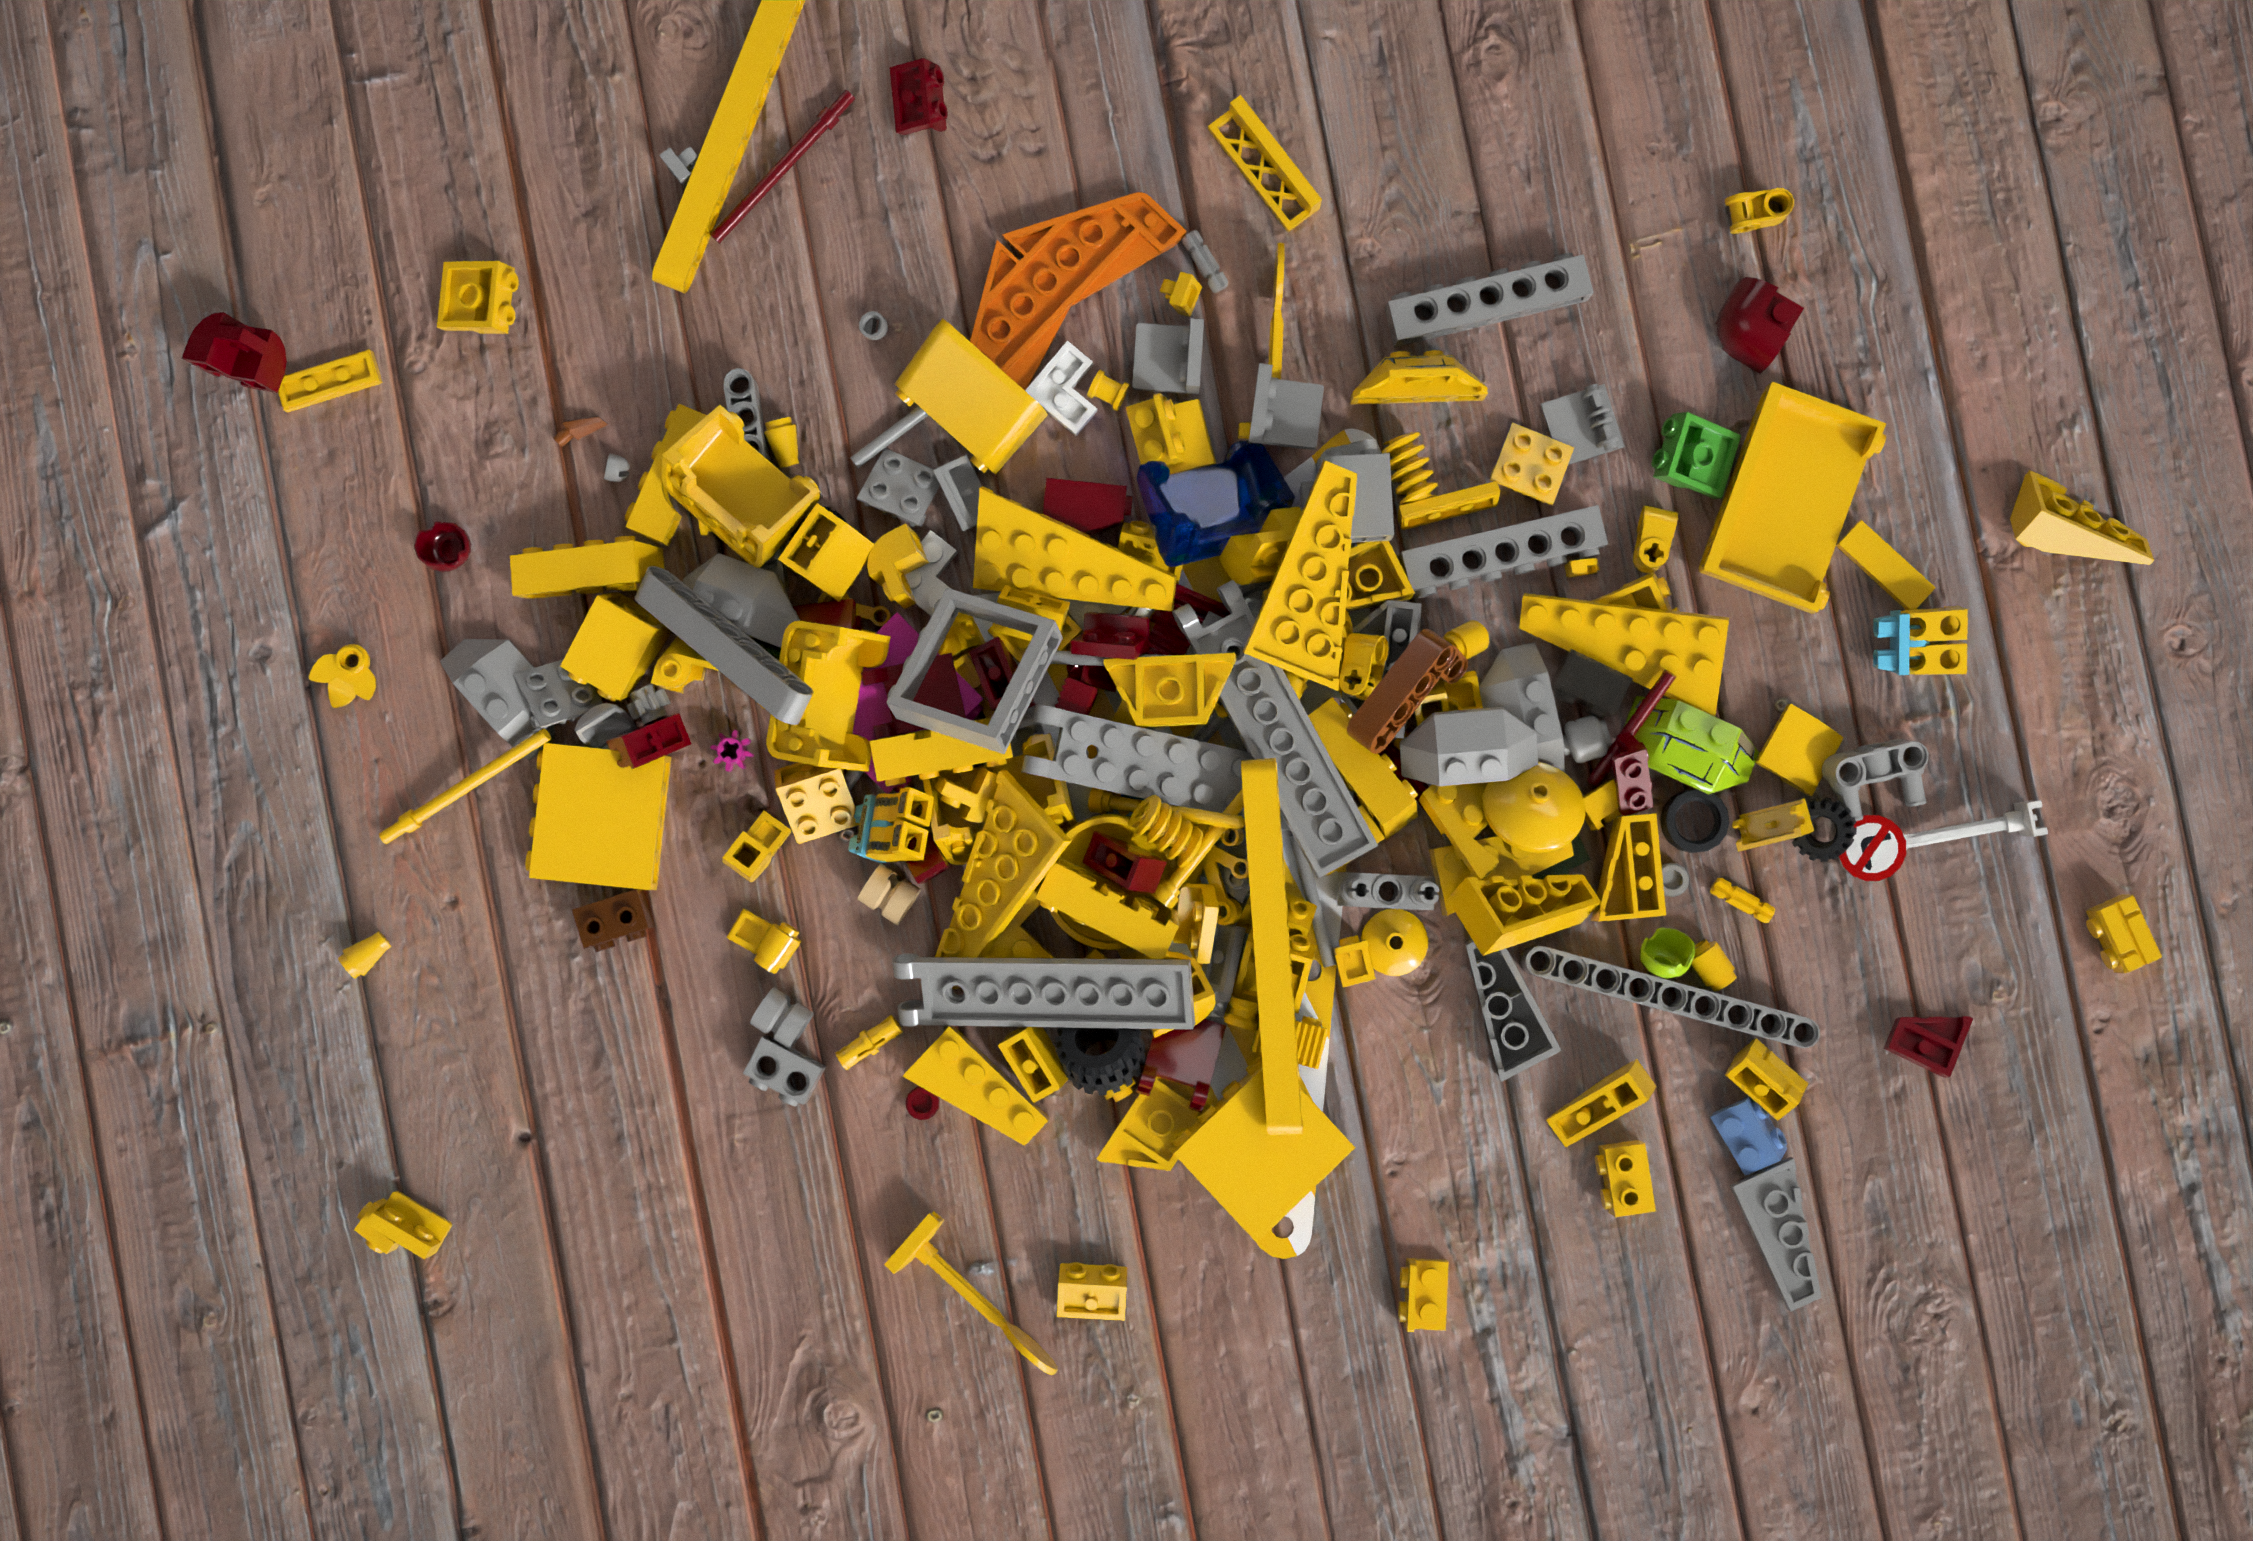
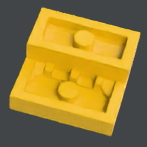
[1144,399,1216,483]
[1755,703,1844,796]

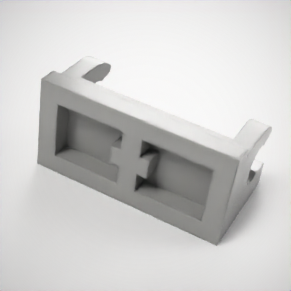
[933,455,982,531]

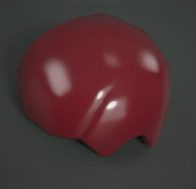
[414,521,472,572]

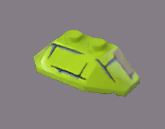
[1623,696,1759,795]

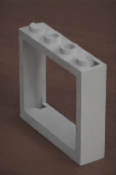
[886,588,1063,754]

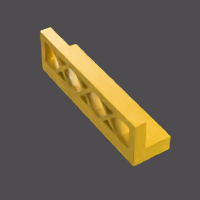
[1208,95,1322,233]

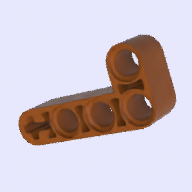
[1347,628,1468,754]

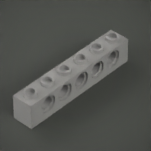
[1385,253,1594,348]
[1398,505,1608,598]

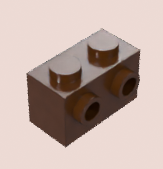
[572,889,655,952]

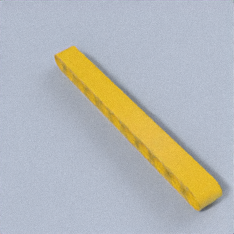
[652,0,805,293]
[1241,758,1303,1136]

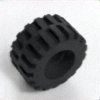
[1055,1027,1146,1096]

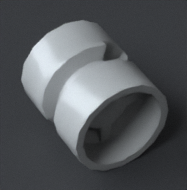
[750,987,814,1049]

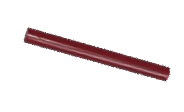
[1587,669,1676,787]

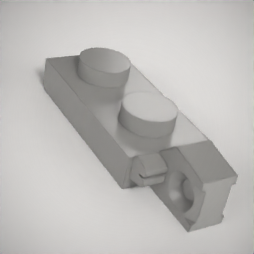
[1202,923,1246,1018]

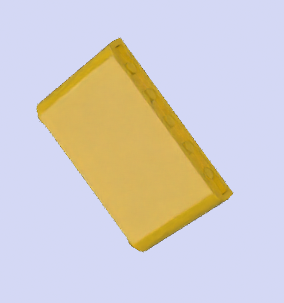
[1698,382,1886,614]

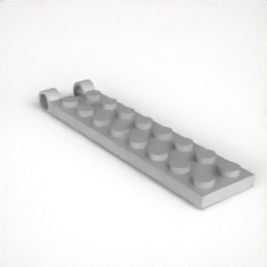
[1172,580,1378,879]
[1021,704,1291,831]
[892,953,1195,1029]

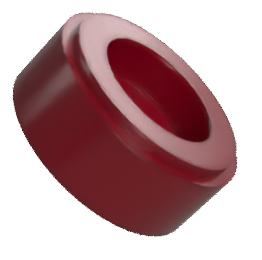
[905,1086,940,1120]

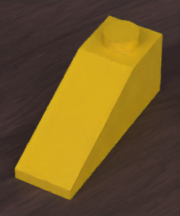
[1546,1059,1657,1148]

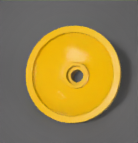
[1483,761,1585,853]

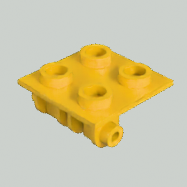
[1490,422,1574,506]

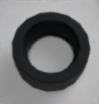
[1660,789,1730,853]

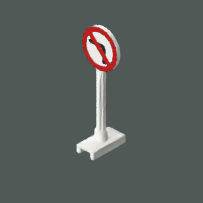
[1838,800,2048,881]

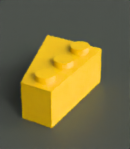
[1591,813,1666,922]

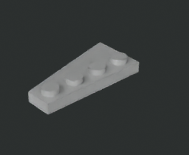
[1729,1157,1822,1312]

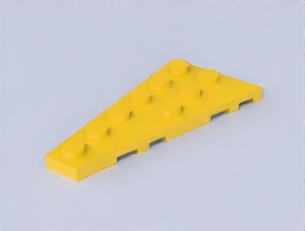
[1243,460,1357,691]
[973,486,1177,611]
[1519,593,1729,717]
[935,770,1072,989]

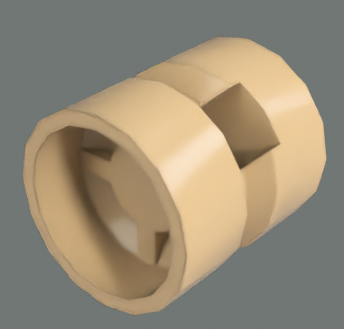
[857,863,921,925]

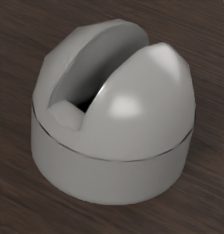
[859,311,888,340]
[604,453,630,482]

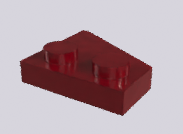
[1884,1016,1973,1078]

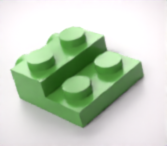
[1651,412,1741,499]

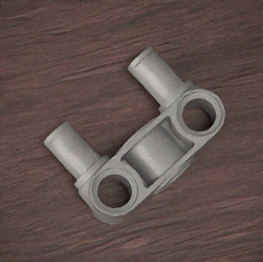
[1822,739,1928,821]
[1337,872,1439,910]

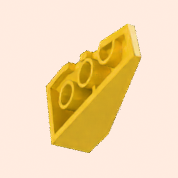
[2010,470,2154,565]

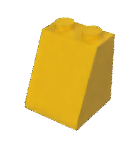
[560,592,672,701]

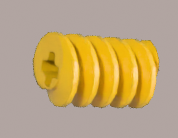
[1382,432,1438,505]
[1127,795,1203,868]

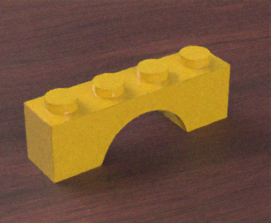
[625,404,707,547]

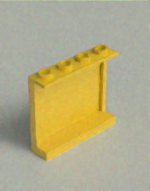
[525,743,672,890]
[1169,1056,1356,1243]

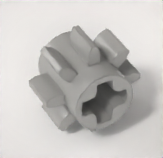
[626,684,670,725]

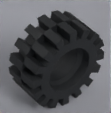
[1792,797,1857,862]

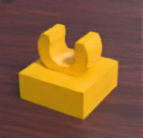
[1160,272,1202,317]

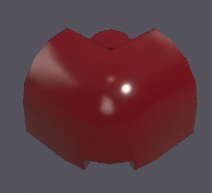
[1715,277,1804,374]
[181,312,287,393]

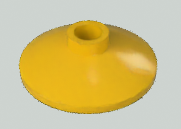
[1361,909,1428,976]

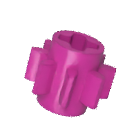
[710,730,754,772]

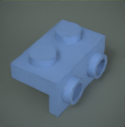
[1710,1094,1787,1176]

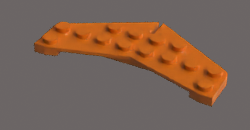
[970,192,1187,390]

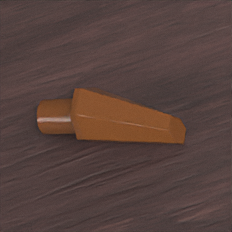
[553,416,608,447]

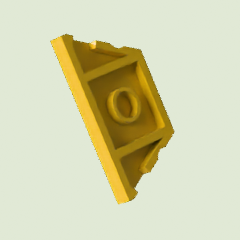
[1104,653,1236,727]
[1096,1077,1204,1171]

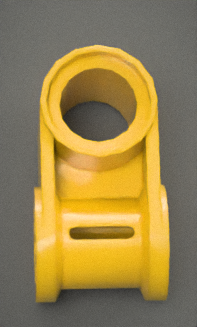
[1724,188,1794,234]
[1633,505,1678,573]
[1339,633,1389,701]

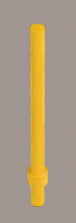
[379,728,551,844]

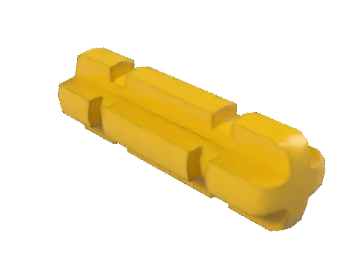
[1710,878,1775,923]

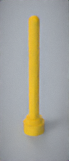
[1088,788,1245,830]
[1150,789,1244,910]

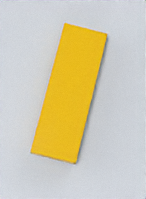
[278,349,383,413]
[1398,481,1500,530]
[1836,520,1936,610]

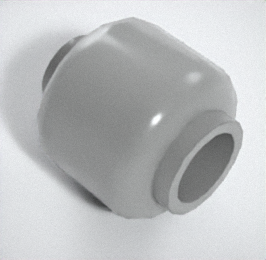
[1563,715,1612,763]

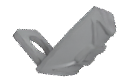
[574,703,637,750]

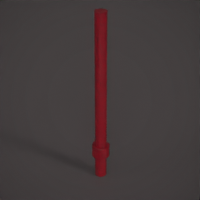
[710,90,855,244]

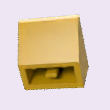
[778,503,874,602]

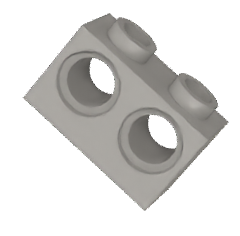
[743,1035,826,1107]

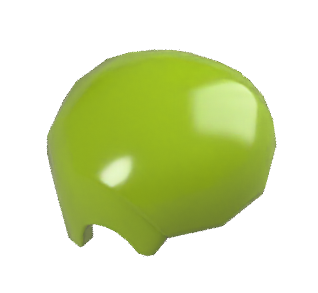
[1639,927,1695,979]

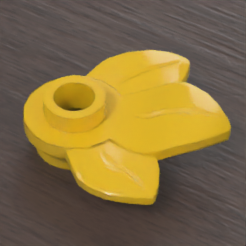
[309,644,376,708]

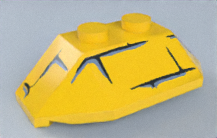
[1350,350,1488,405]

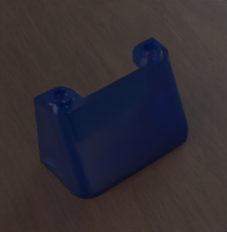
[1137,440,1295,567]

